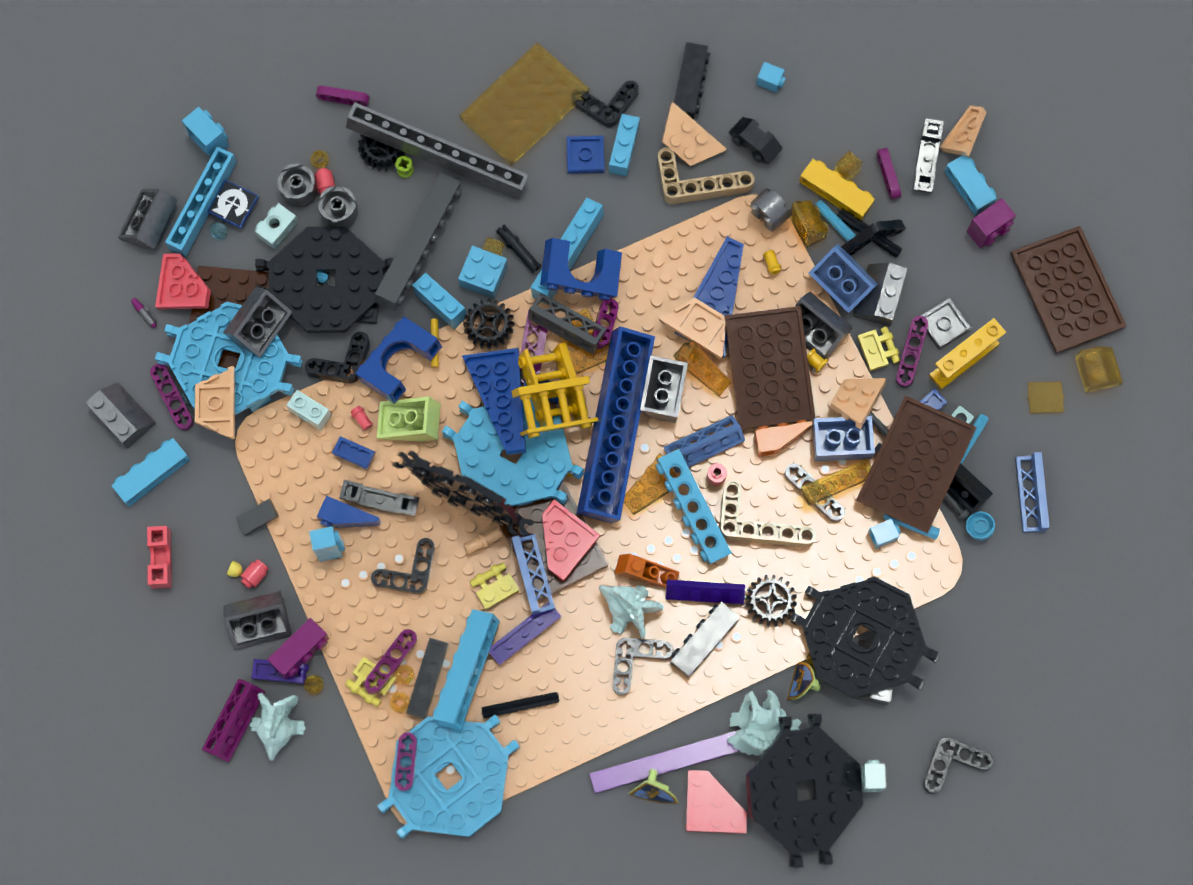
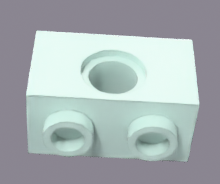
[255,203,298,250]
[286,390,332,431]
[860,760,886,792]

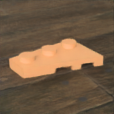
[940,105,987,157]

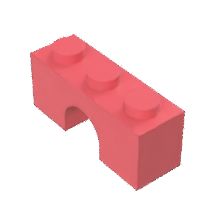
[147,526,172,589]

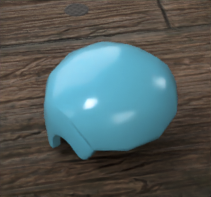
[966,511,995,541]

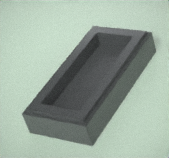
[237,499,279,535]

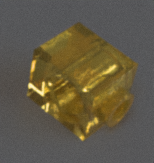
[834,150,863,181]

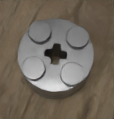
[277,163,317,207]
[318,186,358,227]
[750,187,793,232]

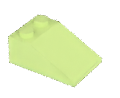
[377,396,441,442]

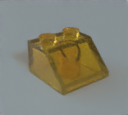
[790,200,829,247]
[1075,346,1123,392]

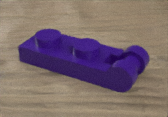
[251,659,309,685]

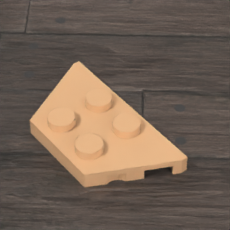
[661,102,726,166]
[659,298,726,359]
[195,366,235,439]
[830,378,886,429]

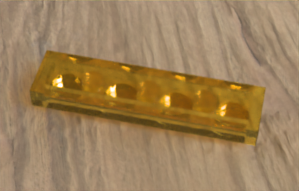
[800,458,872,506]

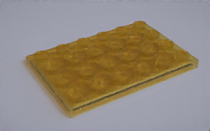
[459,42,590,165]

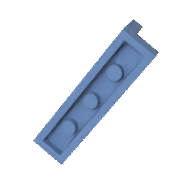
[663,415,745,473]
[1015,452,1050,533]
[512,534,555,615]

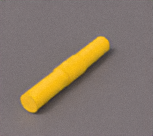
[431,319,439,368]

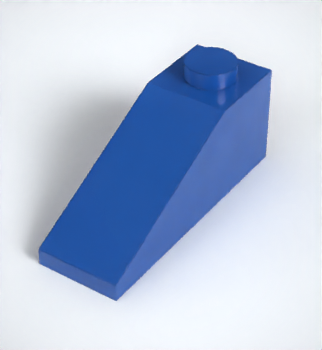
[317,496,381,528]

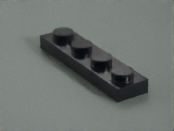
[406,638,449,719]

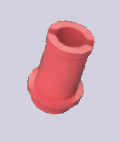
[351,406,373,431]

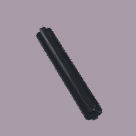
[837,209,902,257]
[482,692,559,718]

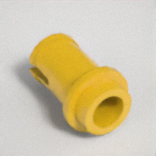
[763,250,782,275]

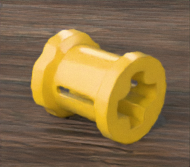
[807,348,829,373]

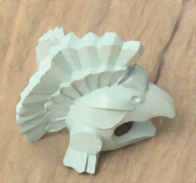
[599,585,664,639]
[728,690,801,756]
[250,693,306,761]

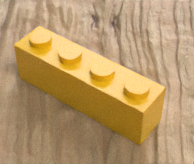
[799,159,875,221]

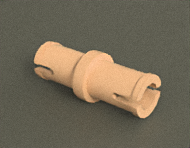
[463,527,503,555]

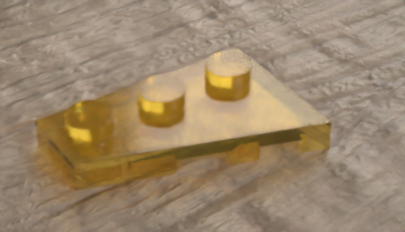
[624,453,677,516]

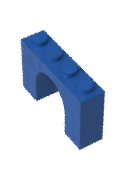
[540,238,622,301]
[355,317,442,404]

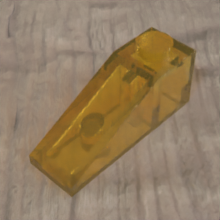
[673,342,732,396]

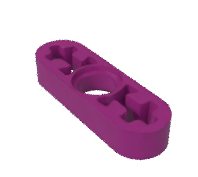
[316,85,370,107]
[877,148,901,200]
[592,298,619,349]
[395,732,417,791]

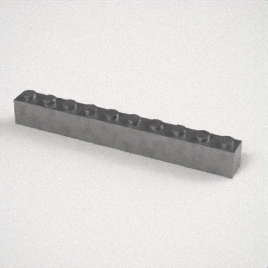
[346,102,528,199]

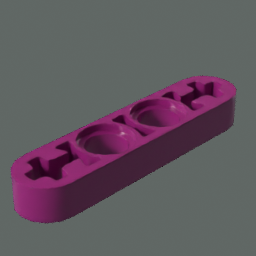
[896,315,928,388]
[150,364,193,431]
[364,629,417,695]

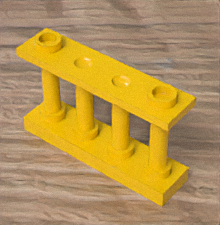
[929,318,1006,390]
[518,342,588,427]
[511,376,598,438]

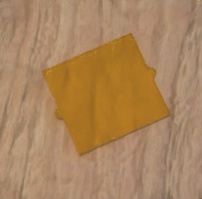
[1027,381,1065,414]

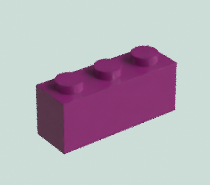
[267,618,329,680]

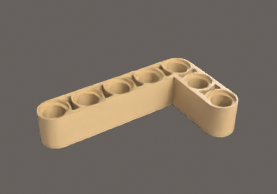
[658,148,754,204]
[720,481,816,548]

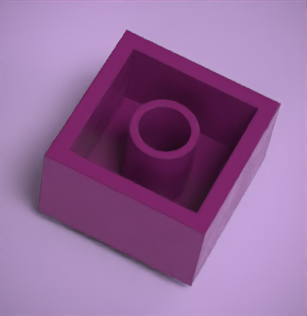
[966,198,1016,249]

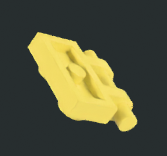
[857,327,901,372]
[469,562,520,610]
[345,657,397,707]

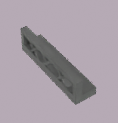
[528,293,607,355]

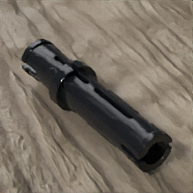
[496,224,541,273]

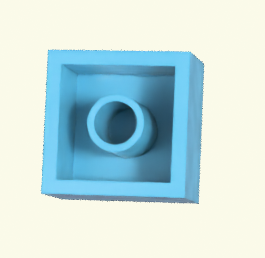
[182,106,229,158]
[458,246,508,299]

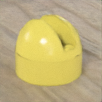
[227,561,243,577]

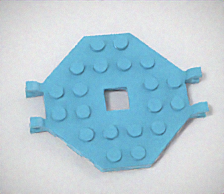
[155,302,303,415]
[442,398,584,507]
[377,715,520,839]

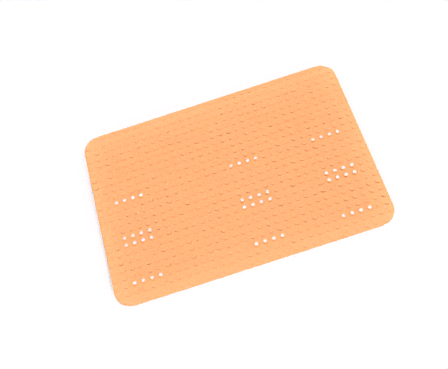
[235,194,963,833]

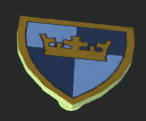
[787,662,820,700]
[629,769,678,804]

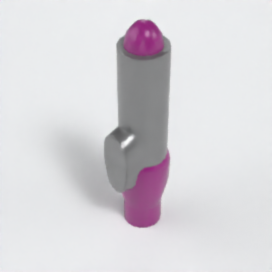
[131,298,157,328]

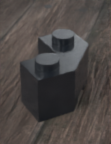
[729,117,783,164]

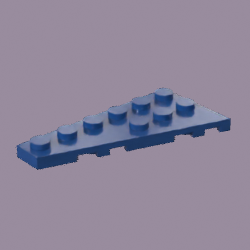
[675,236,744,359]
[462,348,526,455]

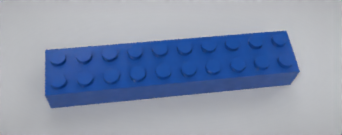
[576,326,655,524]

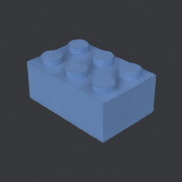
[809,244,878,313]
[812,416,875,462]

